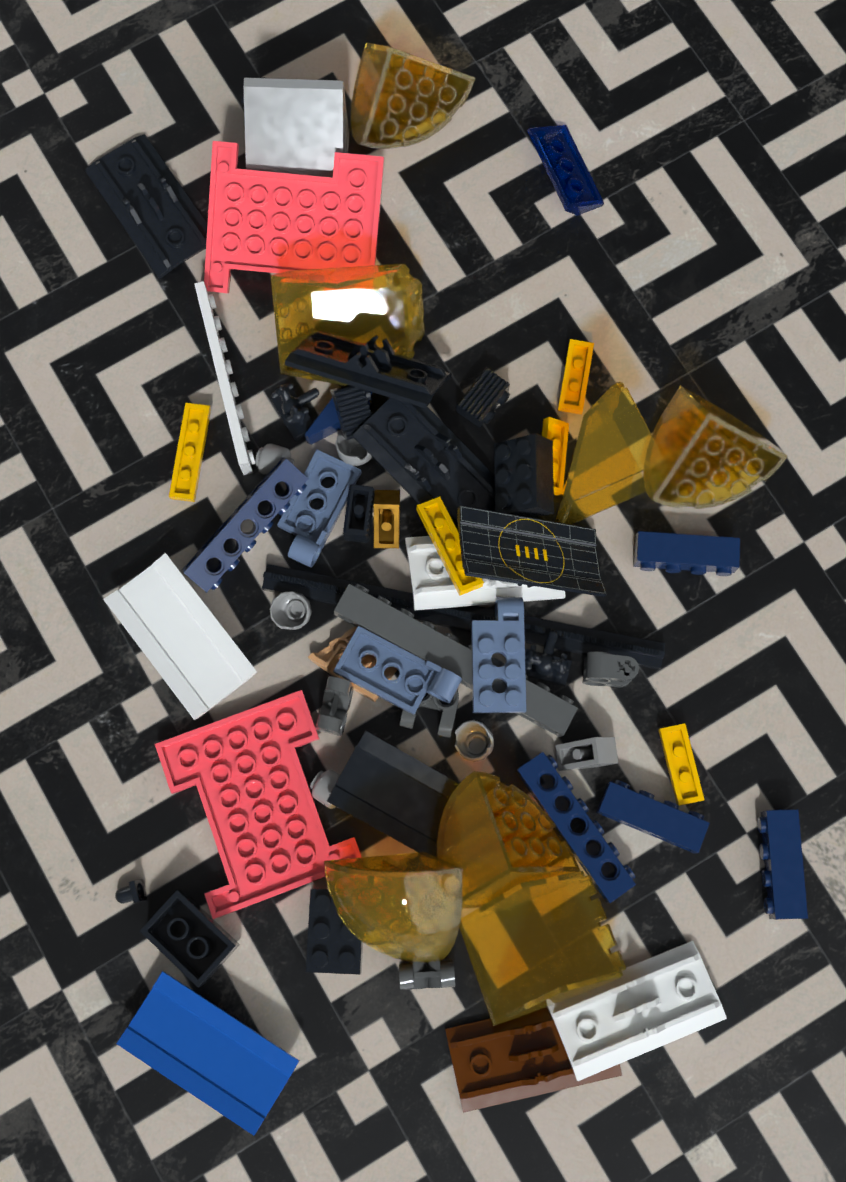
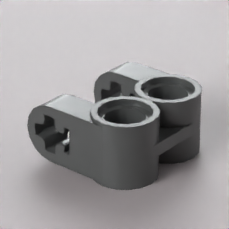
[582,652,639,688]
[316,676,354,737]
[400,691,459,738]
[399,958,455,990]

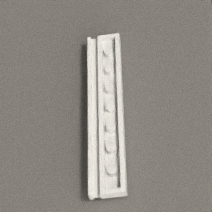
[194,281,255,475]

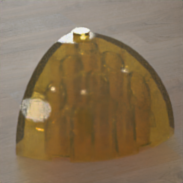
[351,43,475,149]
[643,386,788,509]
[437,771,581,909]
[324,852,462,963]

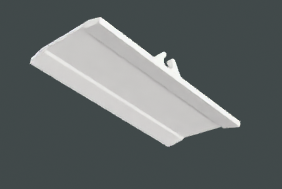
[405,536,565,610]
[103,553,257,720]
[545,941,727,1081]

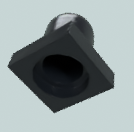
[115,880,147,904]

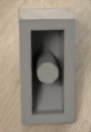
[555,737,618,771]

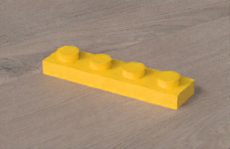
[169,403,211,502]
[416,497,484,596]

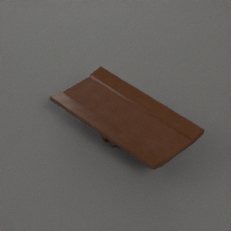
[445,1005,622,1113]

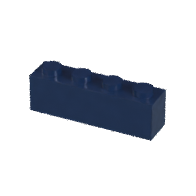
[634,531,740,576]
[596,780,710,853]
[757,810,808,920]

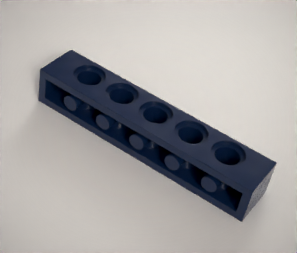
[182,457,308,593]
[516,752,636,903]

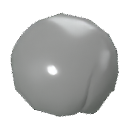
[335,434,372,466]
[269,591,312,630]
[455,720,494,762]

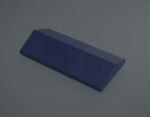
[527,125,604,216]

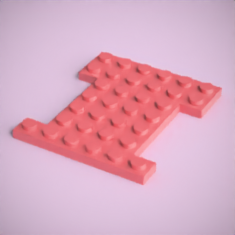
[204,141,384,307]
[155,690,364,919]

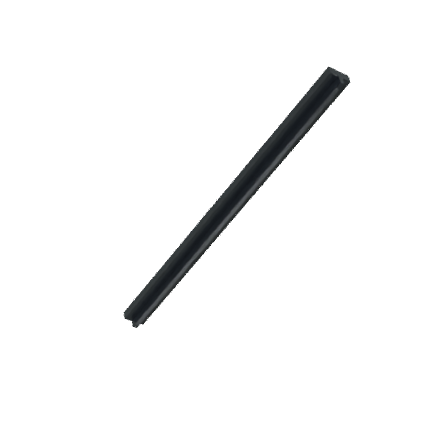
[262,564,665,670]

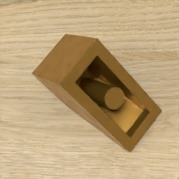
[374,490,400,549]

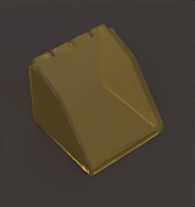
[555,382,664,525]
[457,871,627,1026]

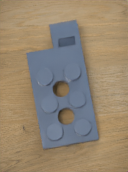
[277,450,362,568]
[471,597,526,713]
[333,626,462,715]

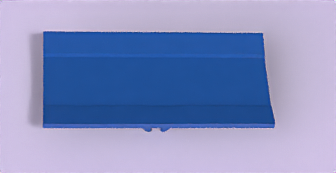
[116,971,300,1136]

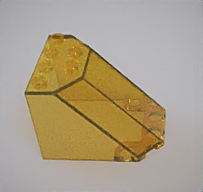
[271,264,425,386]

